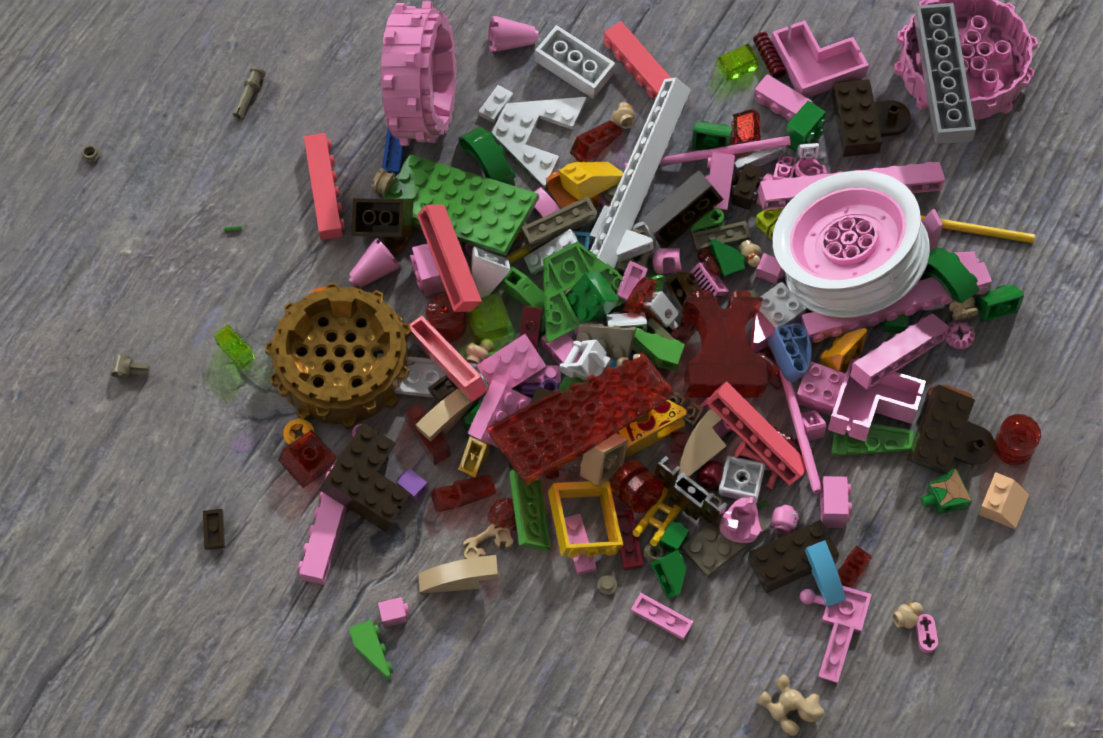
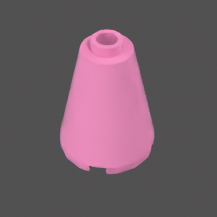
[488,16,538,52]
[349,238,401,288]

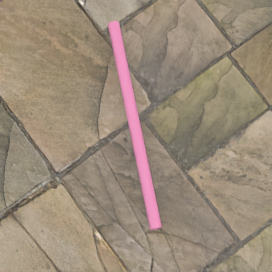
[625,136,791,168]
[775,359,823,494]

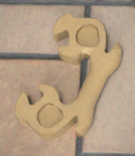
[463,522,514,559]

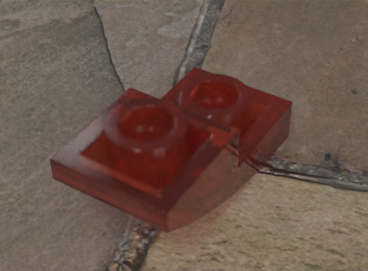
[623,278,657,315]
[670,310,699,342]
[837,546,873,588]

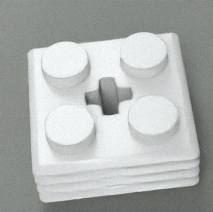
[718,455,765,503]

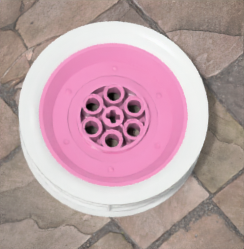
[773,171,930,318]

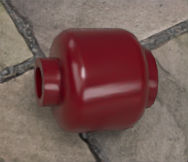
[697,461,724,490]

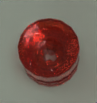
[425,293,467,343]
[994,414,1041,465]

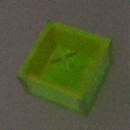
[465,292,510,345]

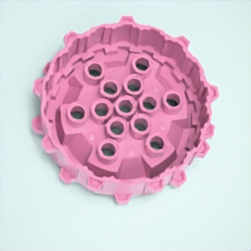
[894,0,1038,120]
[381,1,457,146]

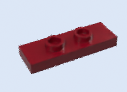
[520,306,543,352]

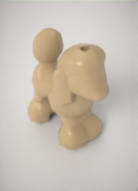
[756,674,825,736]

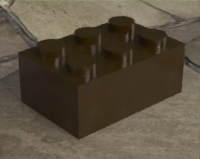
[352,198,413,238]

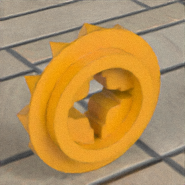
[283,419,315,449]

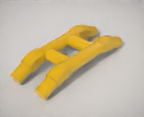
[633,487,682,546]

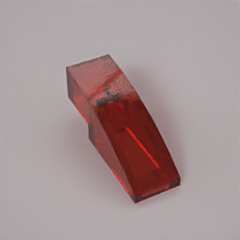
[430,475,496,513]

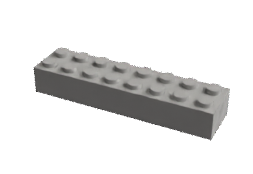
[914,3,976,144]

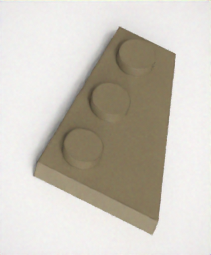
[576,323,637,360]

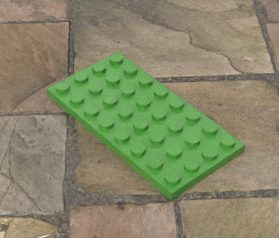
[382,154,539,256]

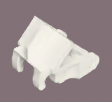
[558,340,611,385]

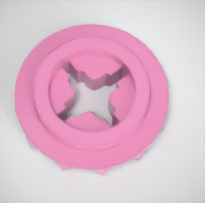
[945,320,975,349]

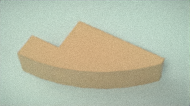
[416,388,486,442]
[678,409,726,477]
[418,555,498,594]

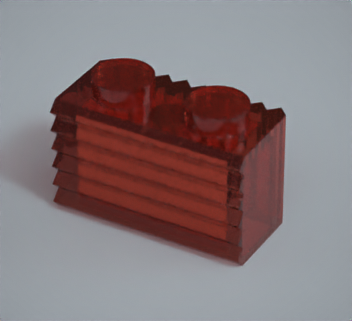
[731,108,761,145]

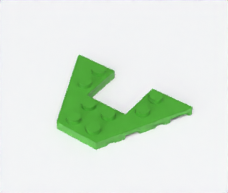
[543,241,644,343]

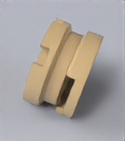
[371,168,396,197]
[948,297,979,321]

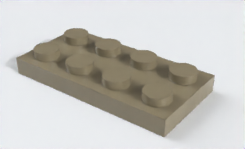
[681,511,768,578]

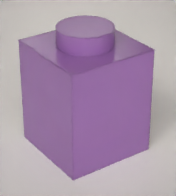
[397,468,429,503]

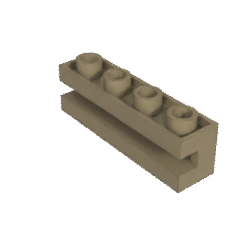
[521,197,597,251]

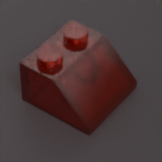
[278,430,337,488]

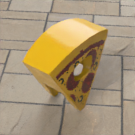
[616,379,686,458]

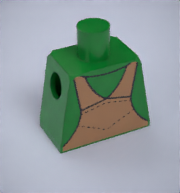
[920,468,972,514]

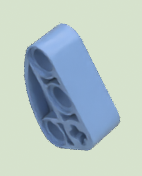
[768,323,812,383]

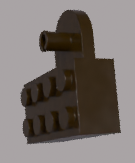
[832,79,911,157]
[906,385,995,474]

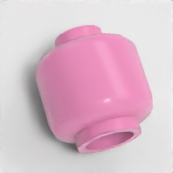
[771,505,799,536]

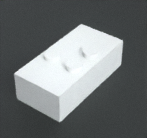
[534,25,615,99]

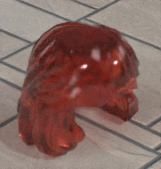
[487,498,517,531]

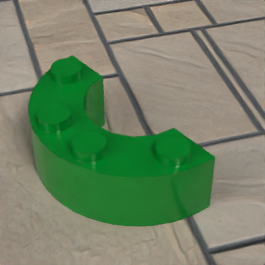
[458,126,516,186]
[919,248,980,303]

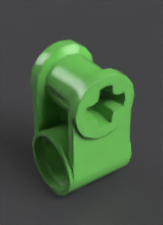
[690,209,725,233]

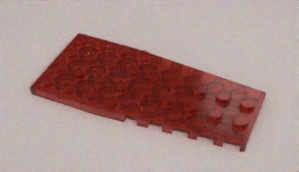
[486,353,674,486]

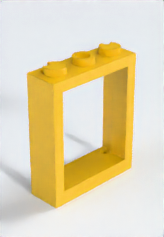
[548,480,623,558]

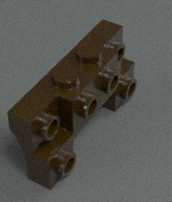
[654,456,727,528]

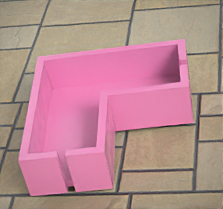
[771,20,869,98]
[828,359,926,441]

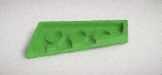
[831,424,914,456]

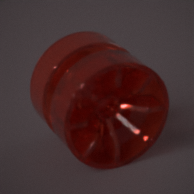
[610,460,664,513]

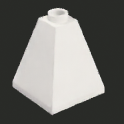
[470,246,510,303]

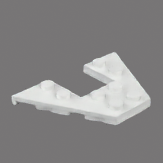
[492,97,586,189]

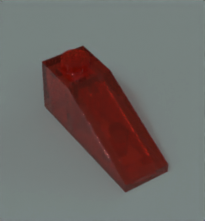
[570,120,623,162]

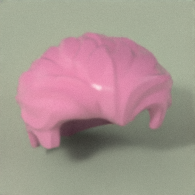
[794,158,827,178]

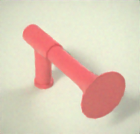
[734,440,778,490]

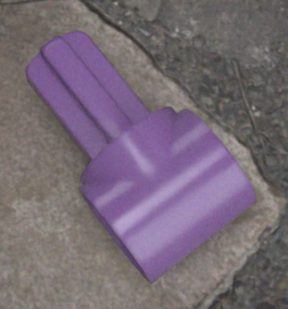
[521,379,558,396]

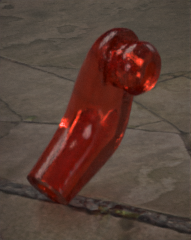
[697,248,722,276]

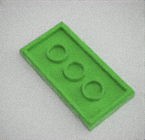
[509,470,551,552]

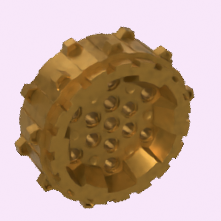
[265,283,415,429]

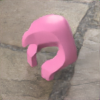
[720,497,762,543]

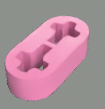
[915,614,938,653]

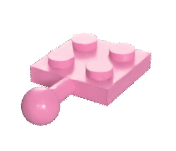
[800,586,872,633]

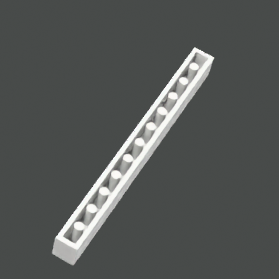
[590,77,691,268]

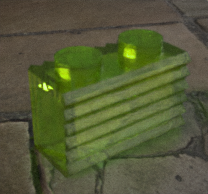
[716,43,759,82]
[214,324,255,369]

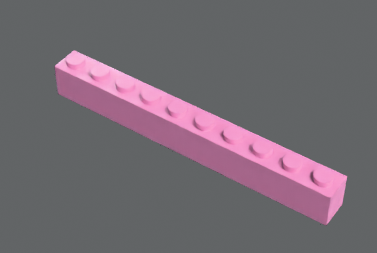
[758,162,945,211]
[801,262,992,343]

